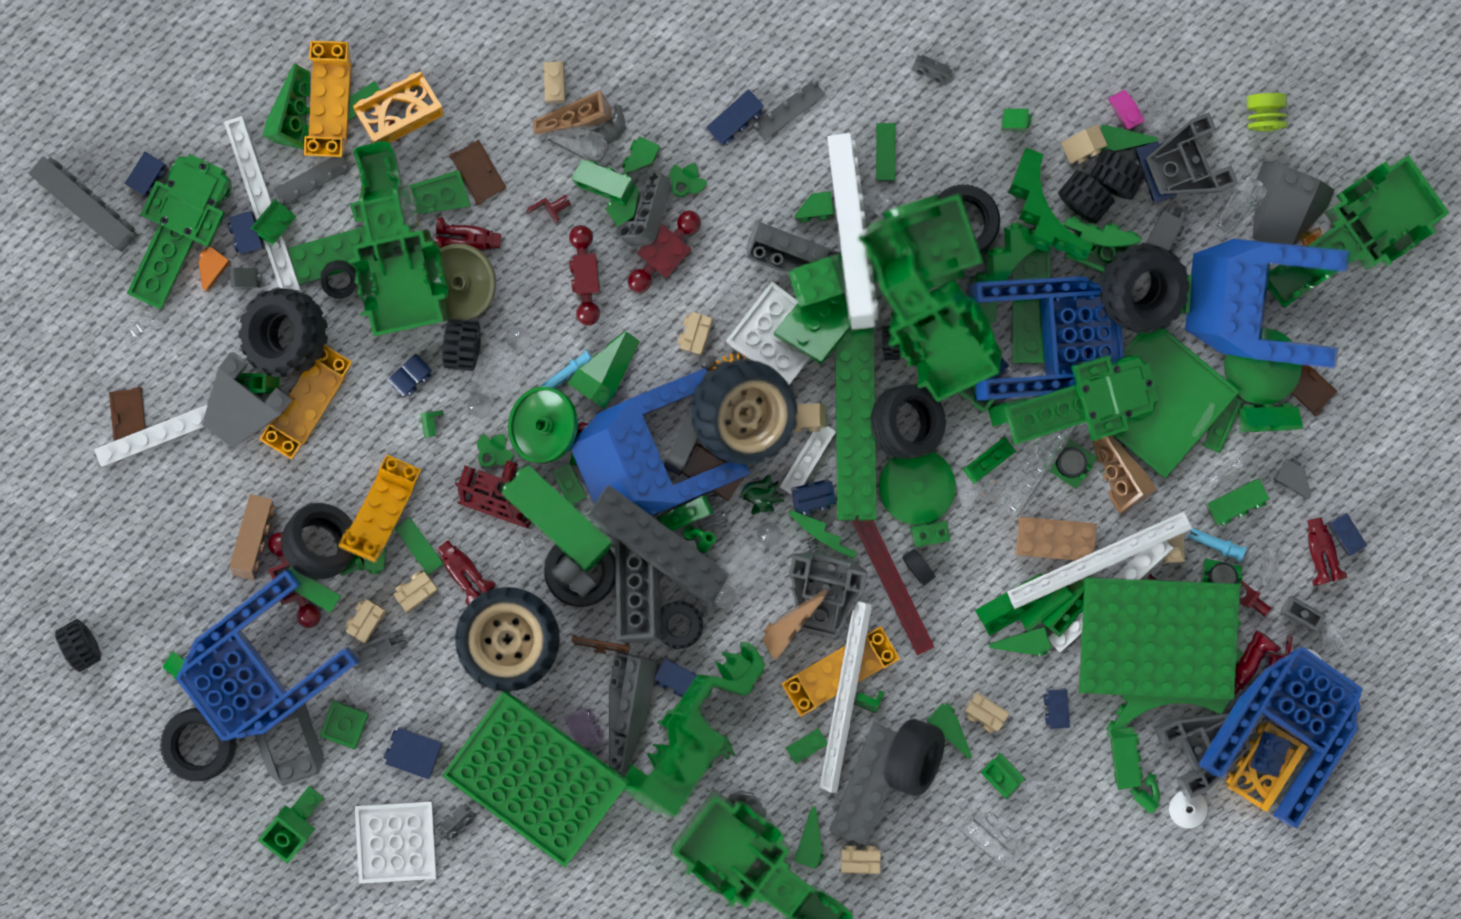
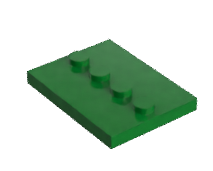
[774,293,852,365]

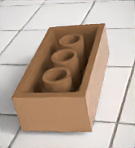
[1015,517,1097,561]

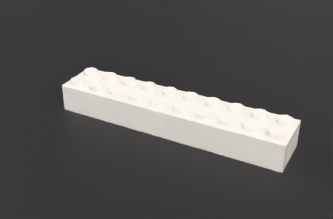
[827,133,878,329]

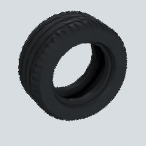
[938,184,1001,254]
[871,384,946,459]
[281,503,356,580]
[544,544,616,607]
[160,708,237,782]
[884,718,945,796]

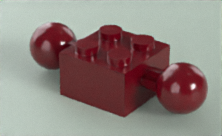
[627,210,701,293]
[569,225,601,326]
[268,532,321,628]

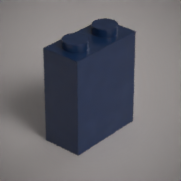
[384,727,443,780]

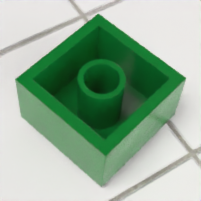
[257,805,316,864]

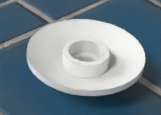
[1169,791,1208,828]

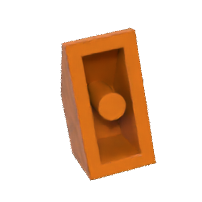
[199,246,231,292]

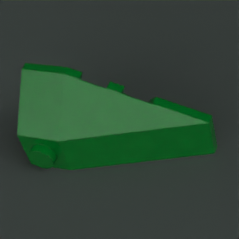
[262,64,310,150]
[567,331,640,409]

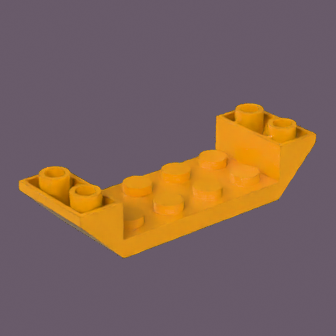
[304,41,352,157]
[259,344,353,460]
[339,454,422,562]
[781,626,900,717]

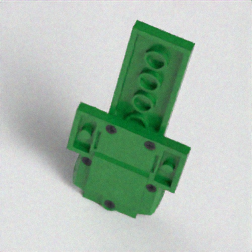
[127,154,232,310]
[1004,355,1159,444]

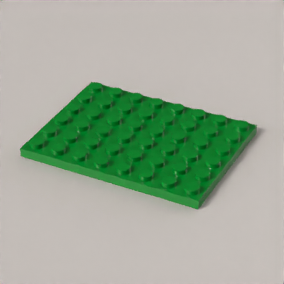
[1078,577,1240,700]
[442,689,629,867]

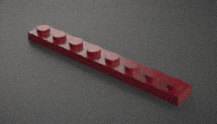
[852,516,934,656]

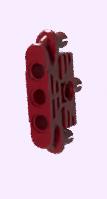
[455,460,532,529]

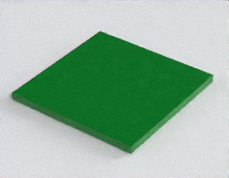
[1113,329,1240,479]

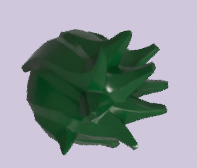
[739,474,785,515]

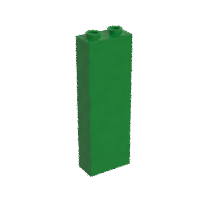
[501,465,613,573]

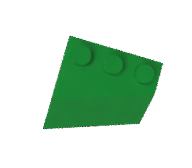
[1238,403,1303,433]

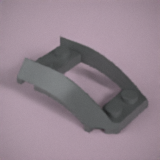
[255,703,324,786]

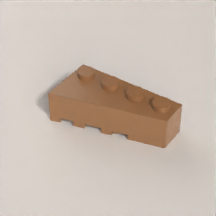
[229,494,276,580]

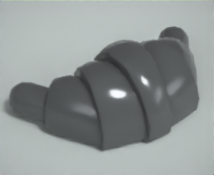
[585,104,626,144]
[728,791,767,817]

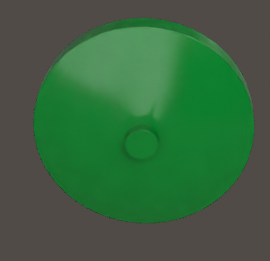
[1224,328,1302,405]
[508,386,578,464]
[879,452,956,525]

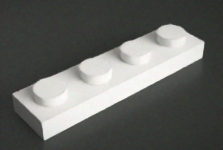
[780,426,836,495]

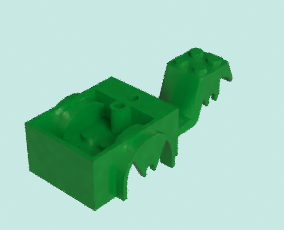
[348,141,450,337]
[1267,155,1450,308]
[789,194,984,307]
[857,219,1002,402]
[623,642,765,818]
[671,789,853,919]

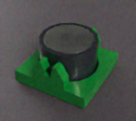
[1044,436,1098,489]
[1200,558,1243,588]

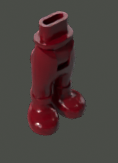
[435,217,502,251]
[1307,517,1348,587]
[437,540,497,605]
[1234,630,1281,695]

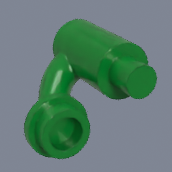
[683,526,716,554]
[1129,773,1160,814]

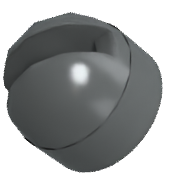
[699,356,716,371]

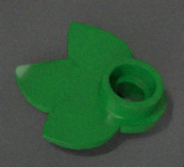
[669,163,707,198]
[477,434,514,468]

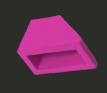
[1108,90,1145,130]

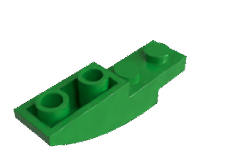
[1063,217,1142,248]

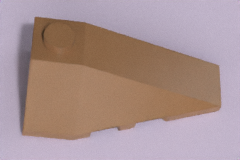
[532,90,612,134]
[1092,435,1157,514]
[762,589,828,660]

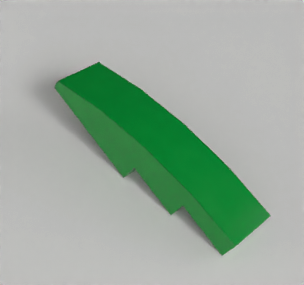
[789,510,857,559]

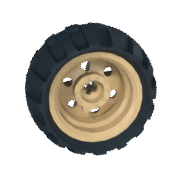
[690,359,798,464]
[455,587,560,692]

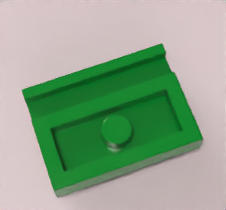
[250,199,296,246]
[981,752,1027,800]

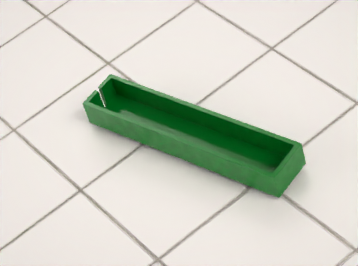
[835,327,876,521]

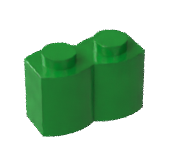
[957,384,994,412]

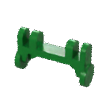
[709,735,736,769]

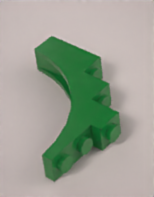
[1008,147,1093,260]
[969,222,1037,323]
[1106,695,1230,736]

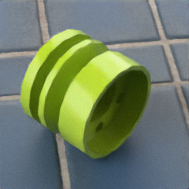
[1246,93,1288,132]

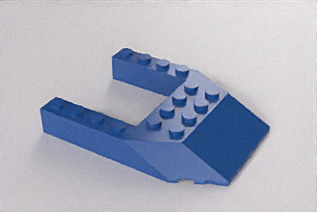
[1185,238,1350,368]
[968,276,1124,400]
[570,368,750,516]
[176,569,360,741]
[1198,646,1362,829]

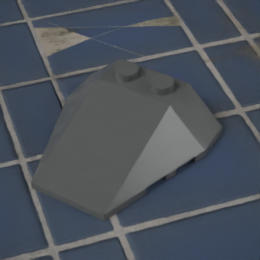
[1253,161,1335,245]
[789,552,868,638]

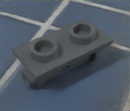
[912,54,953,85]
[438,803,477,841]

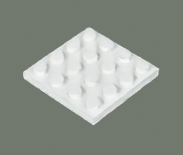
[726,282,809,384]
[355,801,437,884]

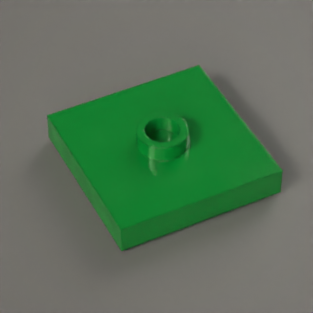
[319,700,369,750]

